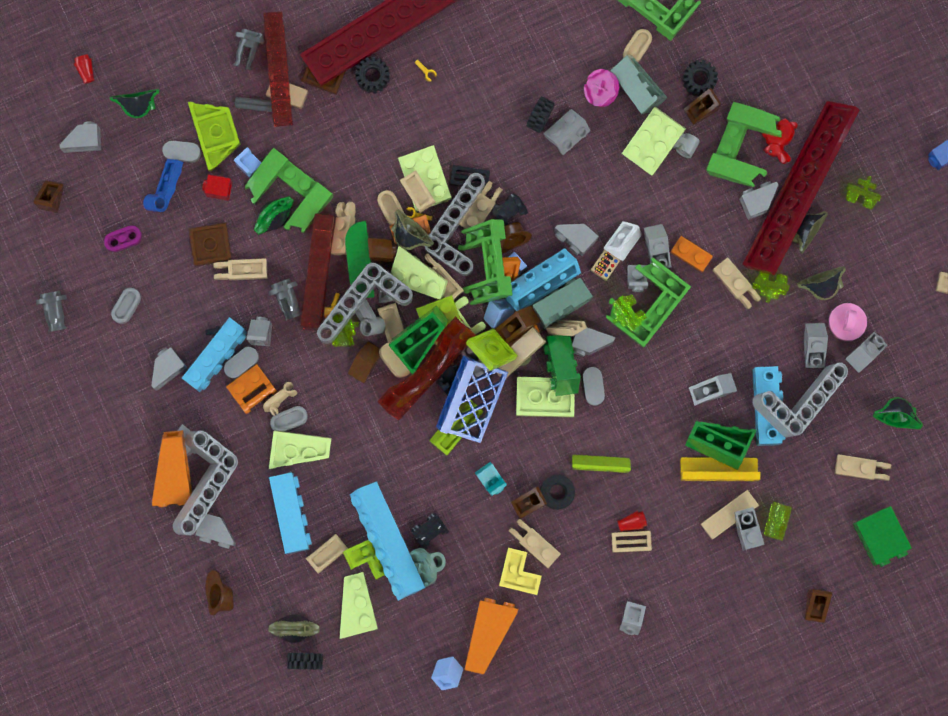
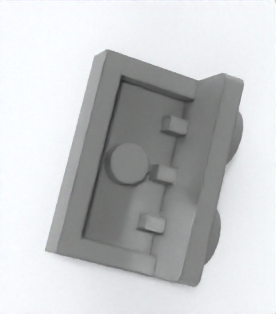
[544,109,590,155]

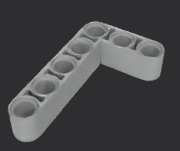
[425,173,485,276]
[317,263,413,344]
[752,363,848,438]
[173,431,238,535]

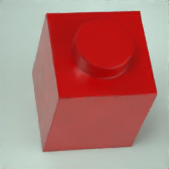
[202,175,233,201]

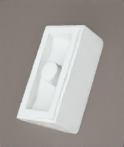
[604,221,641,261]

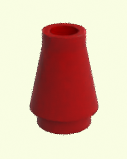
[74,55,95,84]
[617,510,647,532]

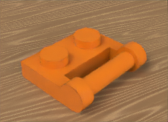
[226,364,277,414]

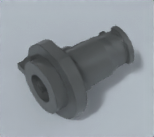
[233,28,265,70]
[268,278,303,321]
[36,291,67,332]

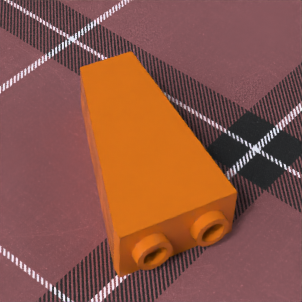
[152,430,192,507]
[465,598,518,674]

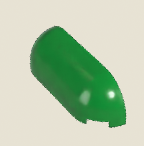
[345,221,375,298]

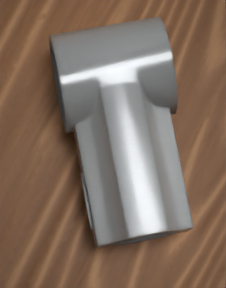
[673,133,700,158]
[352,299,385,336]

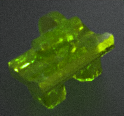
[846,176,882,210]
[752,271,790,303]
[612,294,647,332]
[332,314,359,347]
[763,502,792,541]

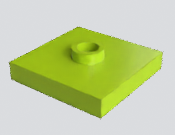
[466,328,518,371]

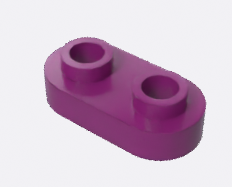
[104,225,142,252]

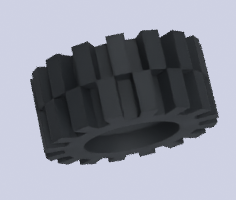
[355,57,390,94]
[683,60,718,97]
[526,96,555,133]
[287,653,323,670]

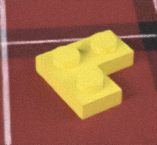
[499,548,542,595]

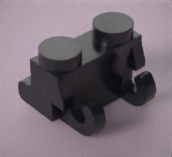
[491,193,528,226]
[434,361,460,396]
[411,513,449,550]

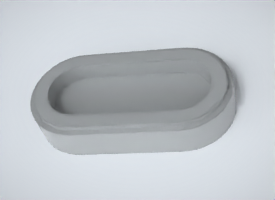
[162,141,201,163]
[111,288,141,324]
[224,347,259,379]
[583,367,605,406]
[270,406,308,432]

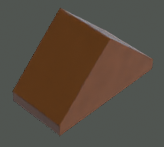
[684,88,721,125]
[34,181,64,213]
[348,341,381,384]
[511,487,547,519]
[805,589,832,623]

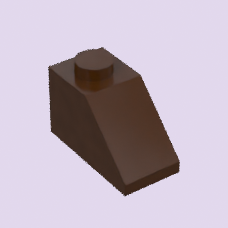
[368,238,397,264]
[495,305,541,344]

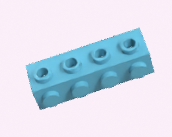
[505,248,581,311]
[182,317,247,392]
[752,366,785,446]
[269,472,312,554]

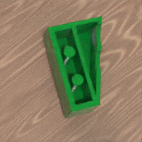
[543,335,581,396]

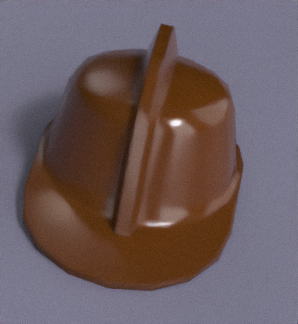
[500,222,532,254]
[205,570,234,616]

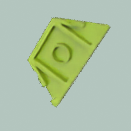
[188,102,241,172]

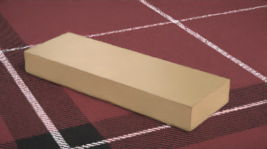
[497,327,546,378]
[701,490,759,540]

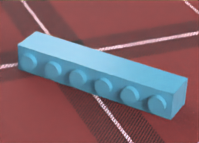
[350,482,425,600]

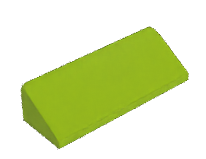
[429,400,484,455]
[572,455,631,473]

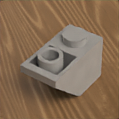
[739,181,778,220]
[554,224,599,256]
[644,224,671,268]
[804,323,828,368]
[846,332,888,373]
[734,507,765,551]
[195,514,236,549]

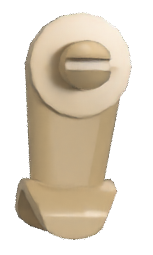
[263,382,297,416]

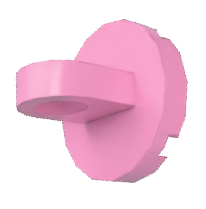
[828,303,867,341]

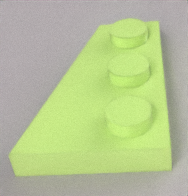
[388,246,448,300]
[269,430,332,469]
[340,572,378,639]

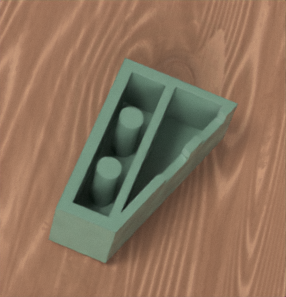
[610,55,667,114]
[532,278,593,330]

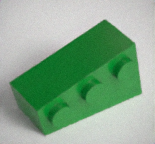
[389,305,448,375]
[685,421,756,470]

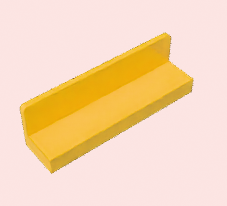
[680,457,760,481]

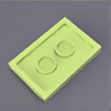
[622,107,686,175]
[398,145,452,212]
[516,377,575,417]

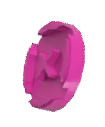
[584,69,619,107]

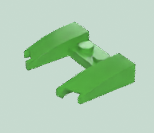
[617,0,701,41]
[707,102,782,187]
[245,148,333,233]
[458,219,513,305]
[606,258,691,348]

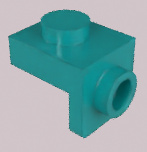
[475,462,507,496]

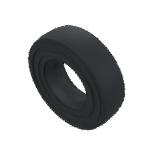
[540,475,575,510]

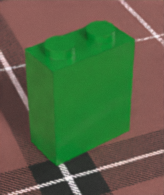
[853,506,912,567]

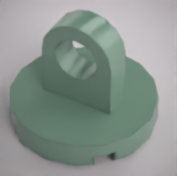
[410,548,446,587]

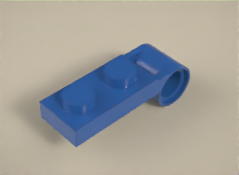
[143,159,183,212]

